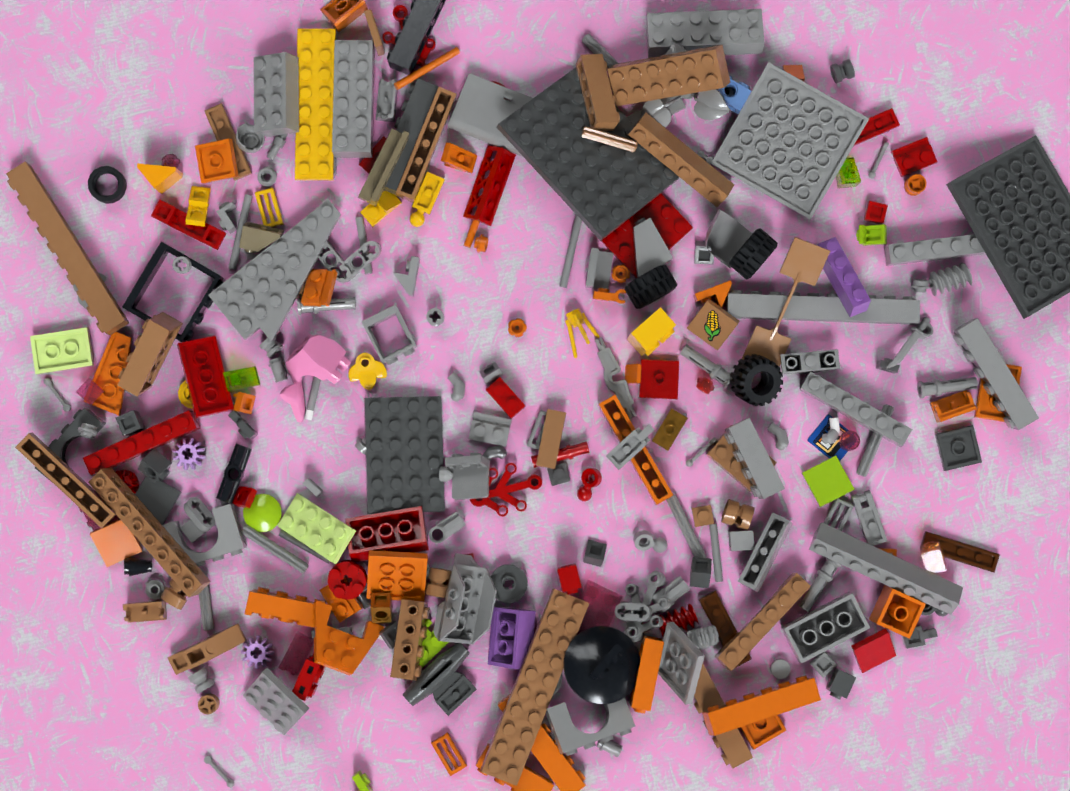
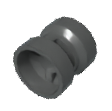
[830,59,855,83]

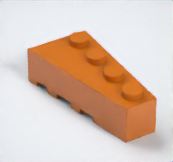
[245,587,326,628]

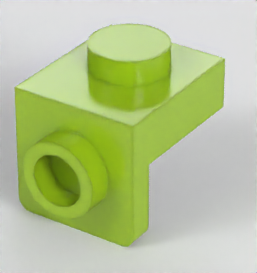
[856,224,887,246]
[352,771,372,791]

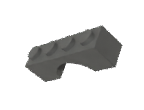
[35,408,106,483]

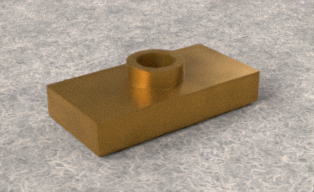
[652,408,688,451]

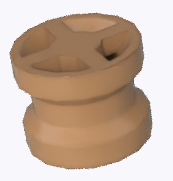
[198,693,220,715]

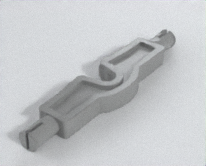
[595,337,637,419]

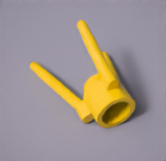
[565,308,600,358]

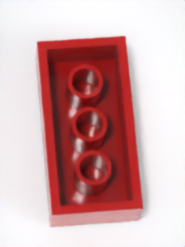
[345,506,429,562]

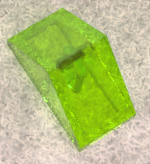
[836,157,861,189]
[223,366,260,393]

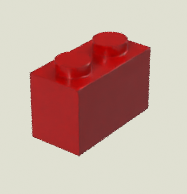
[486,377,526,419]
[557,563,582,595]

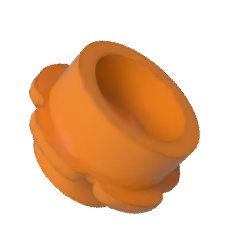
[474,234,489,253]
[611,264,630,283]
[508,318,527,337]

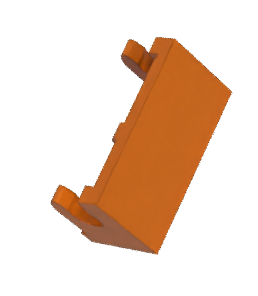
[930,390,977,422]

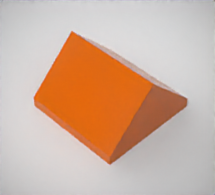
[320,0,368,33]

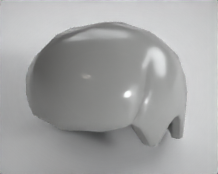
[235,123,265,153]

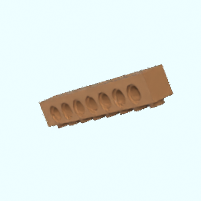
[88,468,211,598]

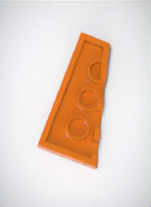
[84,332,132,416]

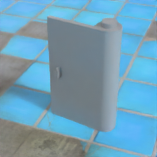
[448,73,533,157]

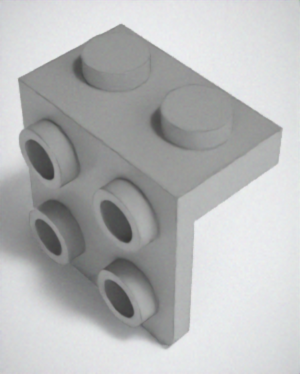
[445,453,490,500]

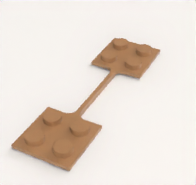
[742,237,830,366]

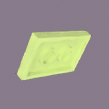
[30,327,94,374]

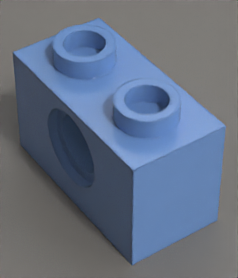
[717,75,752,114]

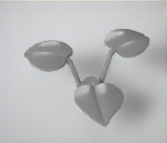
[640,43,730,128]

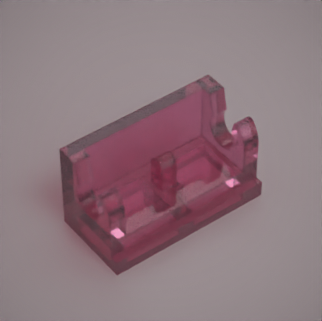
[278,632,314,675]

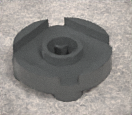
[491,564,528,603]

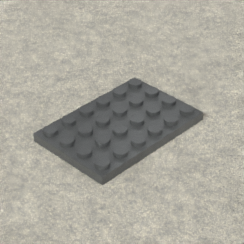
[364,396,445,514]

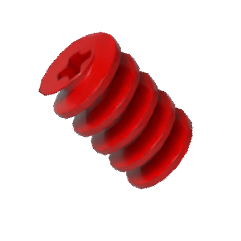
[656,604,699,638]

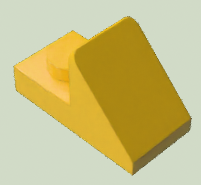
[360,191,402,227]

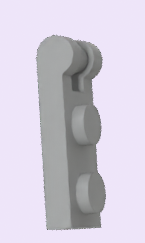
[851,490,887,546]

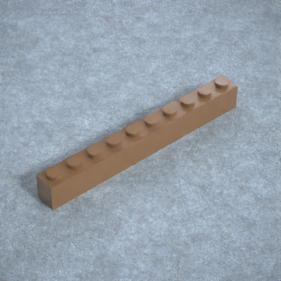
[6,161,129,335]

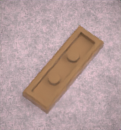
[536,409,566,469]

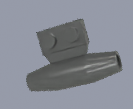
[403,643,477,716]

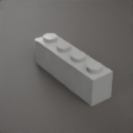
[738,512,792,593]

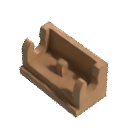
[123,600,167,623]

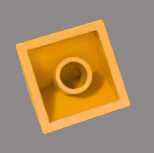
[137,163,183,194]

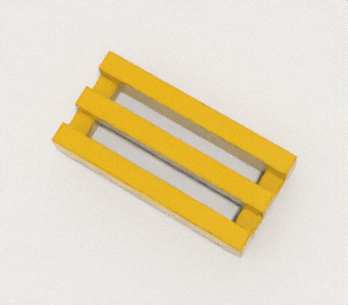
[254,187,284,227]

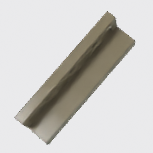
[358,129,409,206]

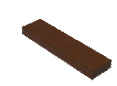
[920,531,1000,573]
[698,591,752,668]

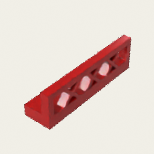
[463,145,516,226]

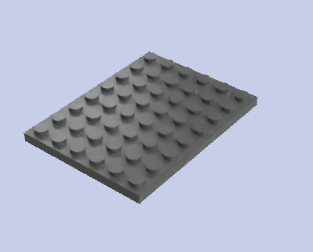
[496,68,680,241]
[946,135,1070,319]

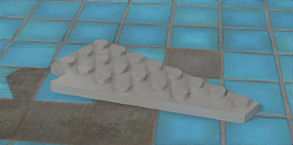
[208,199,341,342]

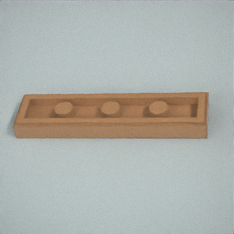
[204,103,252,181]

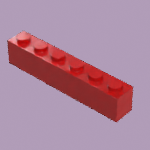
[83,410,201,476]

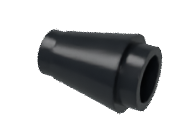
[124,557,152,576]

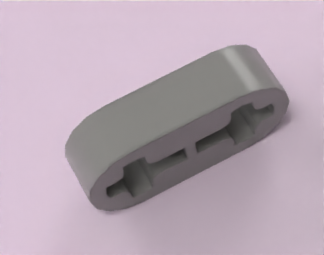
[184,497,215,532]
[615,603,653,622]

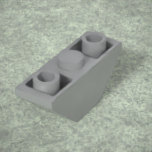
[780,349,840,374]

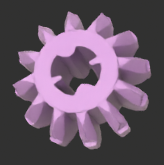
[172,438,206,470]
[241,635,274,669]

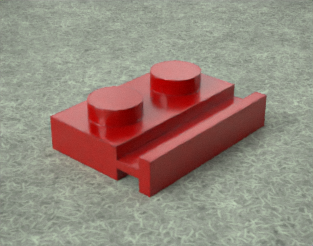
[891,137,938,177]

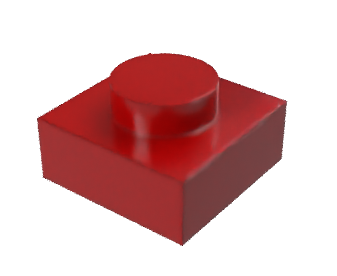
[864,201,888,224]
[232,486,257,508]

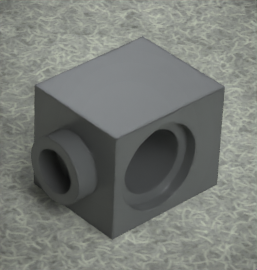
[116,410,145,436]
[138,448,172,484]
[690,557,712,588]
[826,668,856,700]

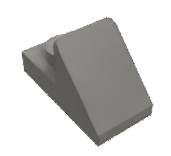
[393,256,420,297]

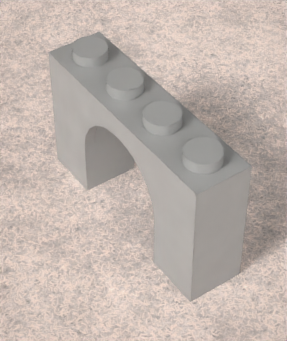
[162,504,247,567]
[546,698,635,756]

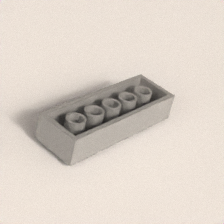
[646,9,765,58]
[332,40,375,158]
[953,318,1039,430]

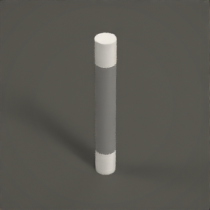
[304,376,321,420]

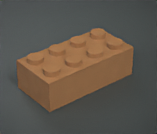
[118,312,183,397]

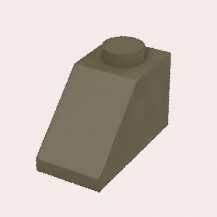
[239,221,284,253]

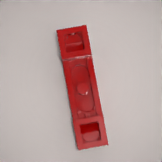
[151,199,227,250]

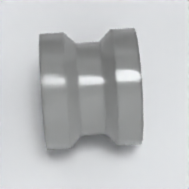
[259,337,284,358]

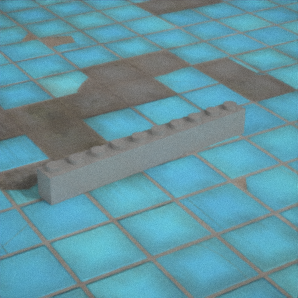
[726,290,920,325]

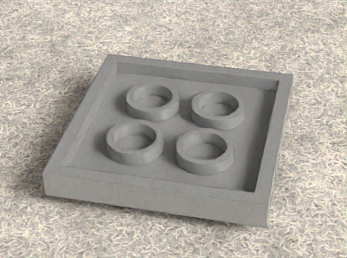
[658,622,705,705]
[243,668,309,735]

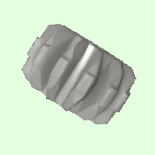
[686,625,719,649]

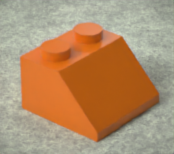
[869,585,926,639]

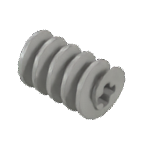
[929,263,972,296]

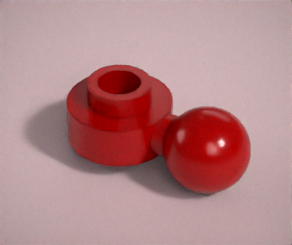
[577,468,602,501]

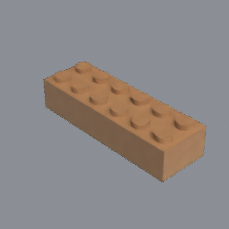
[607,45,731,106]

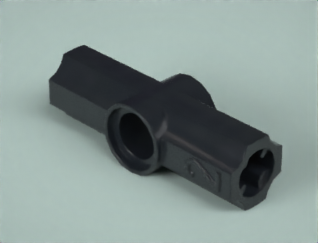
[216,444,252,504]

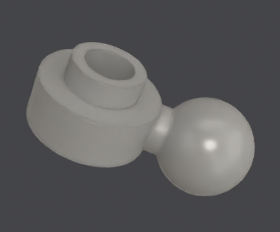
[633,530,668,553]

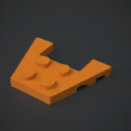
[313,600,385,676]

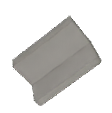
[585,248,613,289]

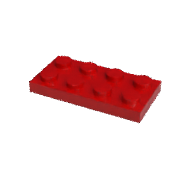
[177,336,234,418]

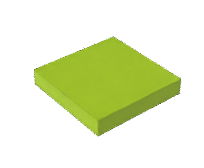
[802,456,854,507]

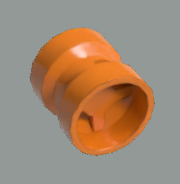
[904,174,927,196]

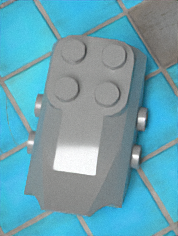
[434,553,497,644]

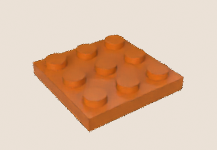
[366,550,428,602]

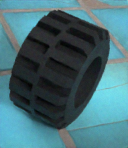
[729,228,778,280]
[625,265,678,309]
[730,354,783,406]

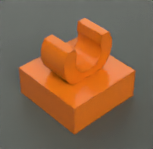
[233,392,256,414]

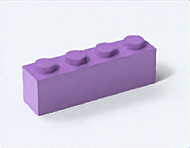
[818,237,871,317]

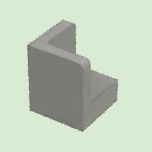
[728,530,754,551]

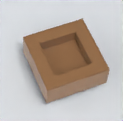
[691,505,714,527]

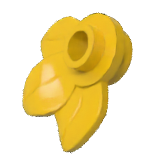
[348,352,387,390]

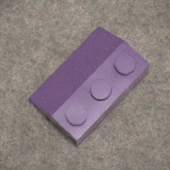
[488,607,536,669]

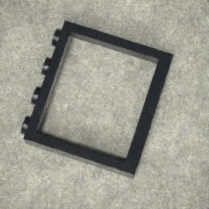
[122,241,224,342]

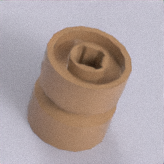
[721,499,755,531]
[425,567,451,598]
[160,579,187,610]

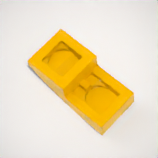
[186,186,211,227]

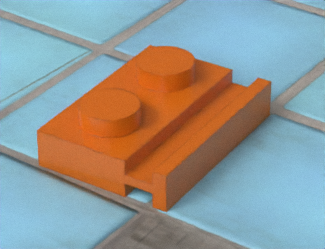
[301,269,338,307]
[319,578,364,623]

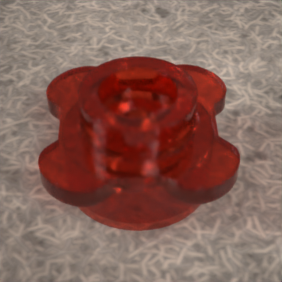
[696,377,715,394]

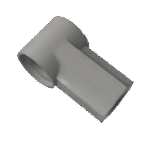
[429,511,466,543]
[652,576,690,613]

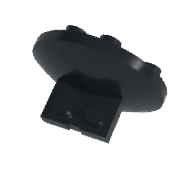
[563,626,640,705]

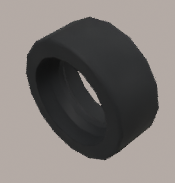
[88,166,127,204]

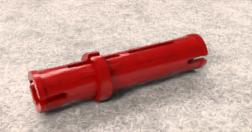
[531,441,590,468]

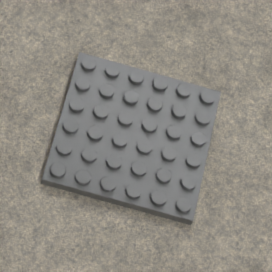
[711,62,869,220]

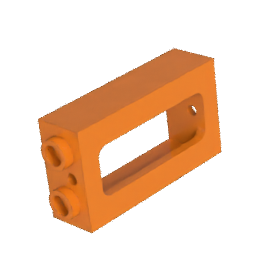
[629,635,664,714]

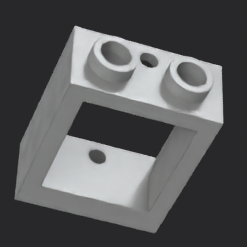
[362,304,417,365]

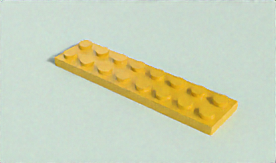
[295,28,336,181]

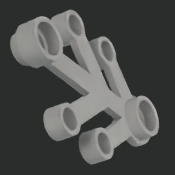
[620,571,671,643]

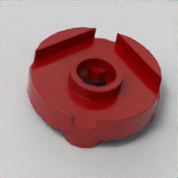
[328,560,367,600]

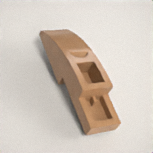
[168,623,246,675]

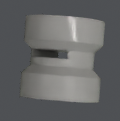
[188,667,214,694]

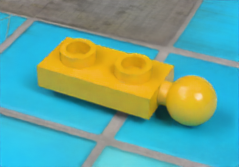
[409,172,445,227]

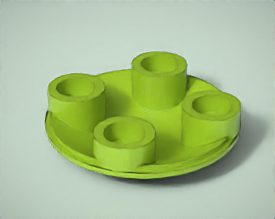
[243,494,282,532]

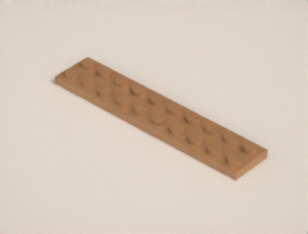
[480,588,589,786]

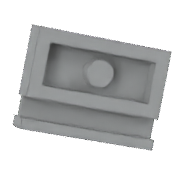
[468,412,512,447]

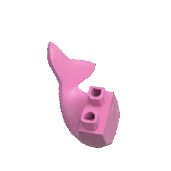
[280,334,351,422]

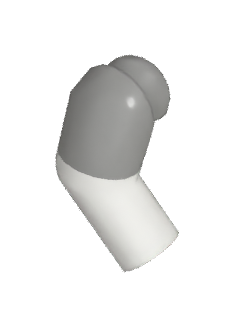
[821,417,840,444]

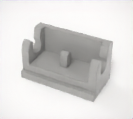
[376,79,398,122]

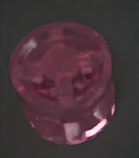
[839,431,860,451]

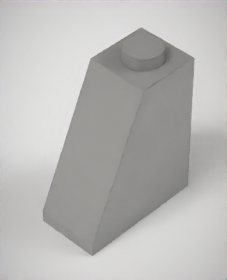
[633,218,673,277]

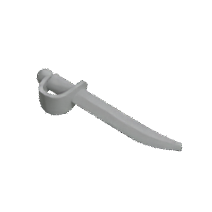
[885,317,933,368]

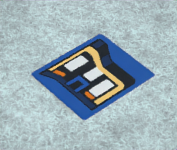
[807,414,858,462]

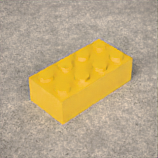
[627,307,676,356]

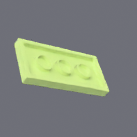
[278,493,356,564]

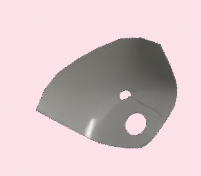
[705,209,752,268]

